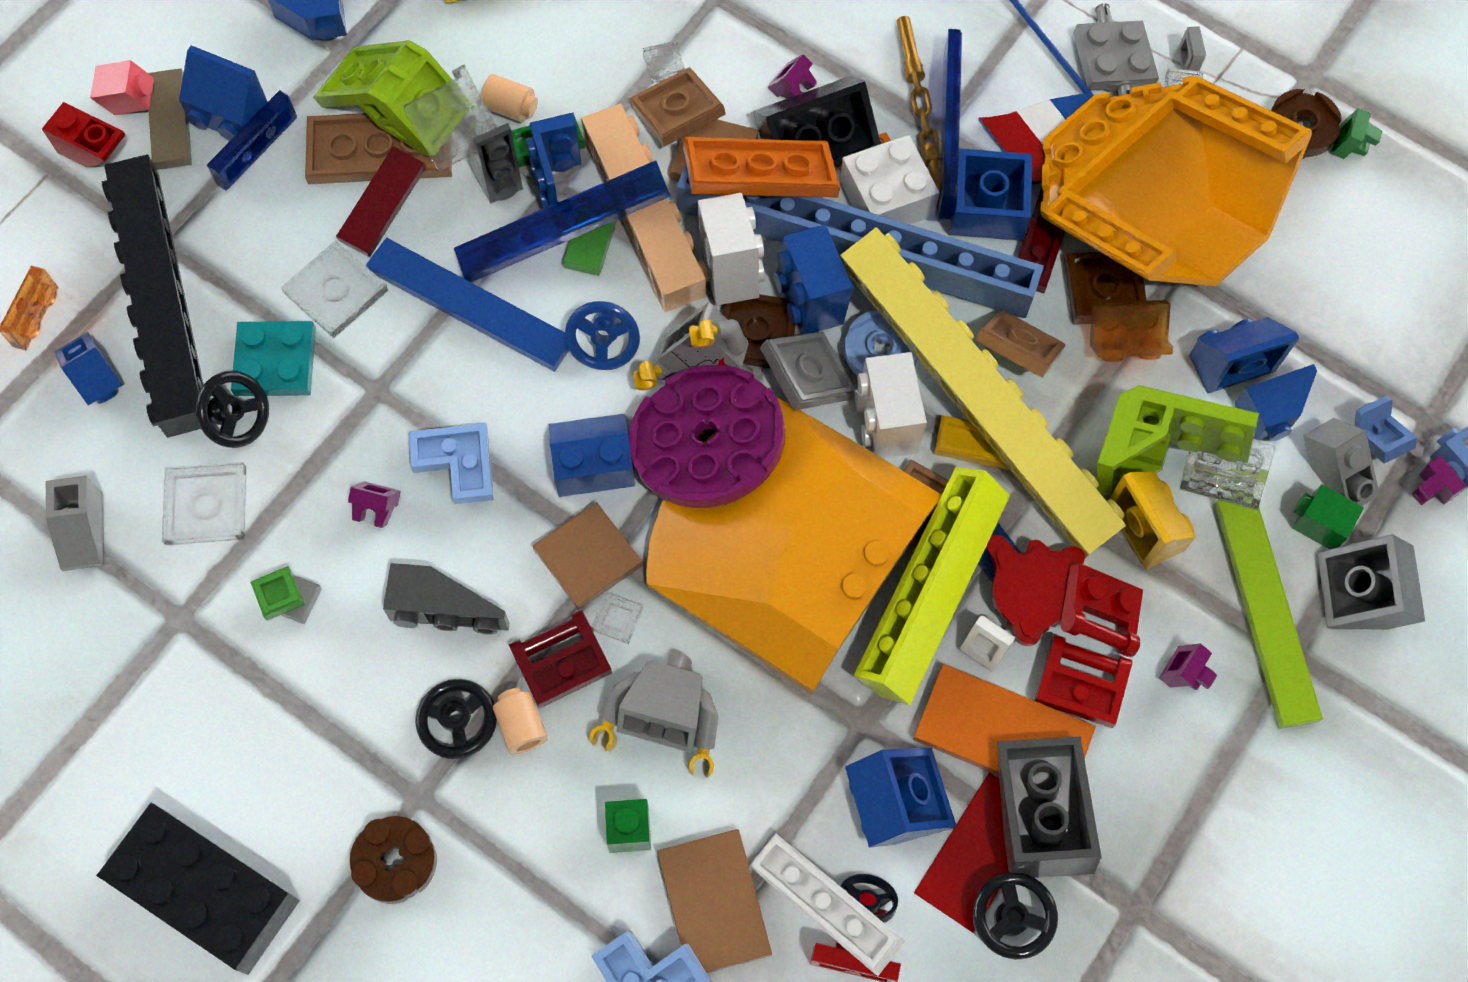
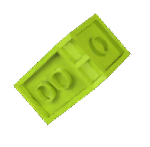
[313,40,473,156]
[1097,385,1259,499]

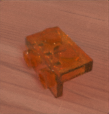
[1090,300,1173,362]

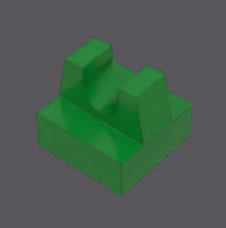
[1331,108,1383,159]

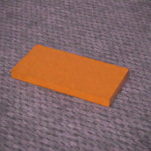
[683,137,840,198]
[913,664,1096,776]

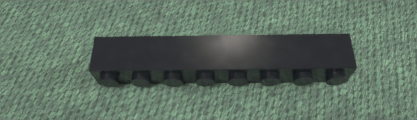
[102,154,212,438]

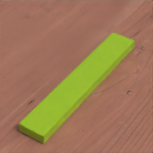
[1214,494,1323,729]

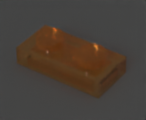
[0,265,58,351]

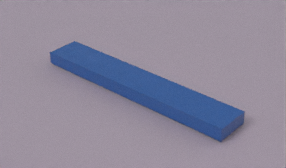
[366,237,569,372]

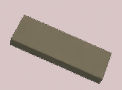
[148,68,192,170]

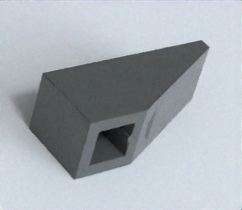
[467,123,523,204]
[383,563,510,635]

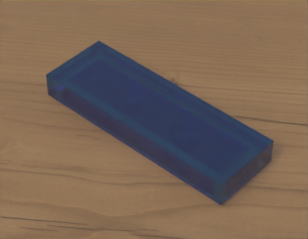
[207,90,297,191]

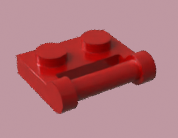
[1061,563,1143,658]
[1034,634,1133,728]

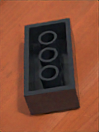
[96,802,300,975]

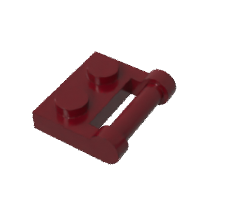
[508,610,613,709]

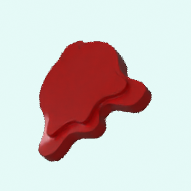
[985,535,1085,646]

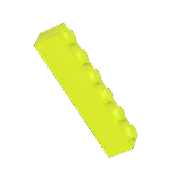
[853,467,1010,705]

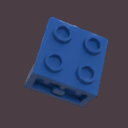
[526,112,581,221]

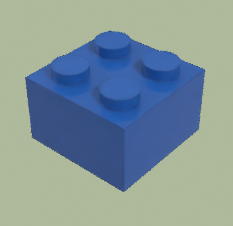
[950,148,1032,240]
[774,224,853,335]

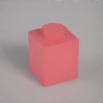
[90,60,154,115]

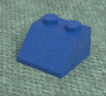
[179,45,272,145]
[1189,317,1300,394]
[549,414,635,497]
[845,748,957,848]

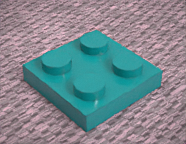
[231,321,316,396]

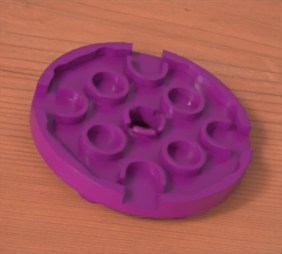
[629,365,786,508]

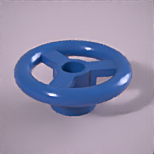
[565,301,640,370]

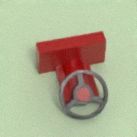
[810,874,901,982]

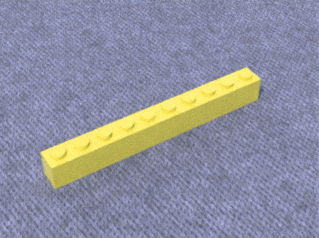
[840,227,1126,558]

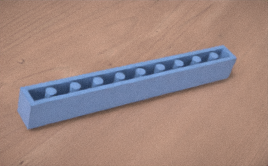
[676,165,1044,318]

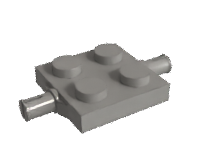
[1073,3,1159,96]

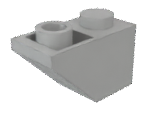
[1303,418,1380,506]
[46,476,103,571]

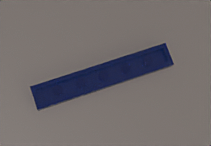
[938,29,962,220]
[454,160,671,282]

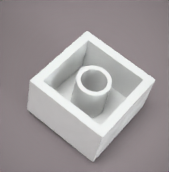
[840,134,940,224]
[698,193,765,306]
[854,352,927,458]

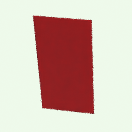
[914,772,1009,933]

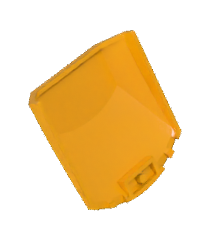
[646,398,942,694]

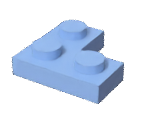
[409,423,494,504]
[591,931,711,982]

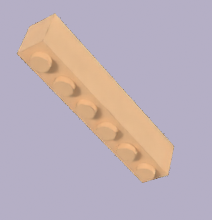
[581,104,710,312]

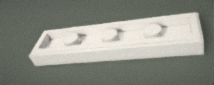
[749,833,905,976]

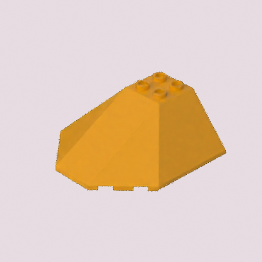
[1041,76,1312,287]

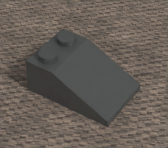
[997,736,1102,878]

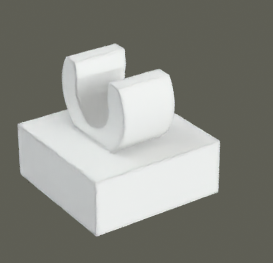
[959,615,1016,672]

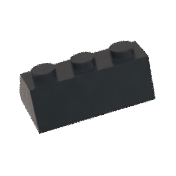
[753,76,881,167]

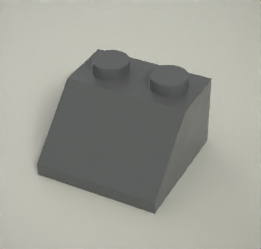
[1317,534,1425,630]

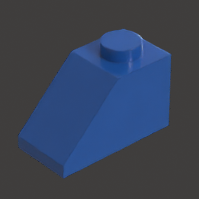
[268,0,347,41]
[55,332,122,406]
[1235,364,1317,442]

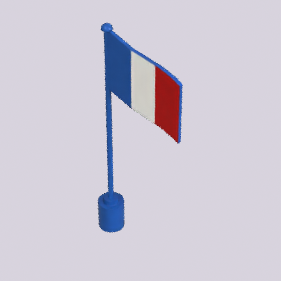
[979,0,1094,184]

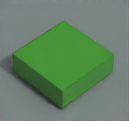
[250,566,305,621]

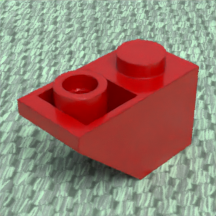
[42,102,125,167]

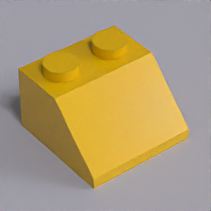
[1110,471,1196,570]

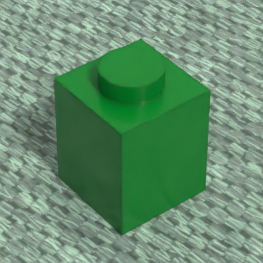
[1292,484,1364,550]
[605,799,651,853]

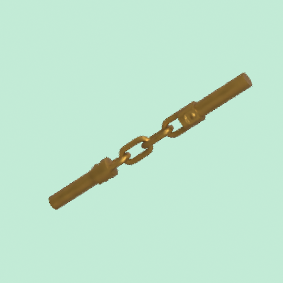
[897,16,952,213]

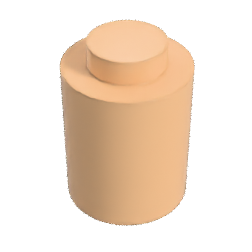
[480,74,538,122]
[492,688,548,755]

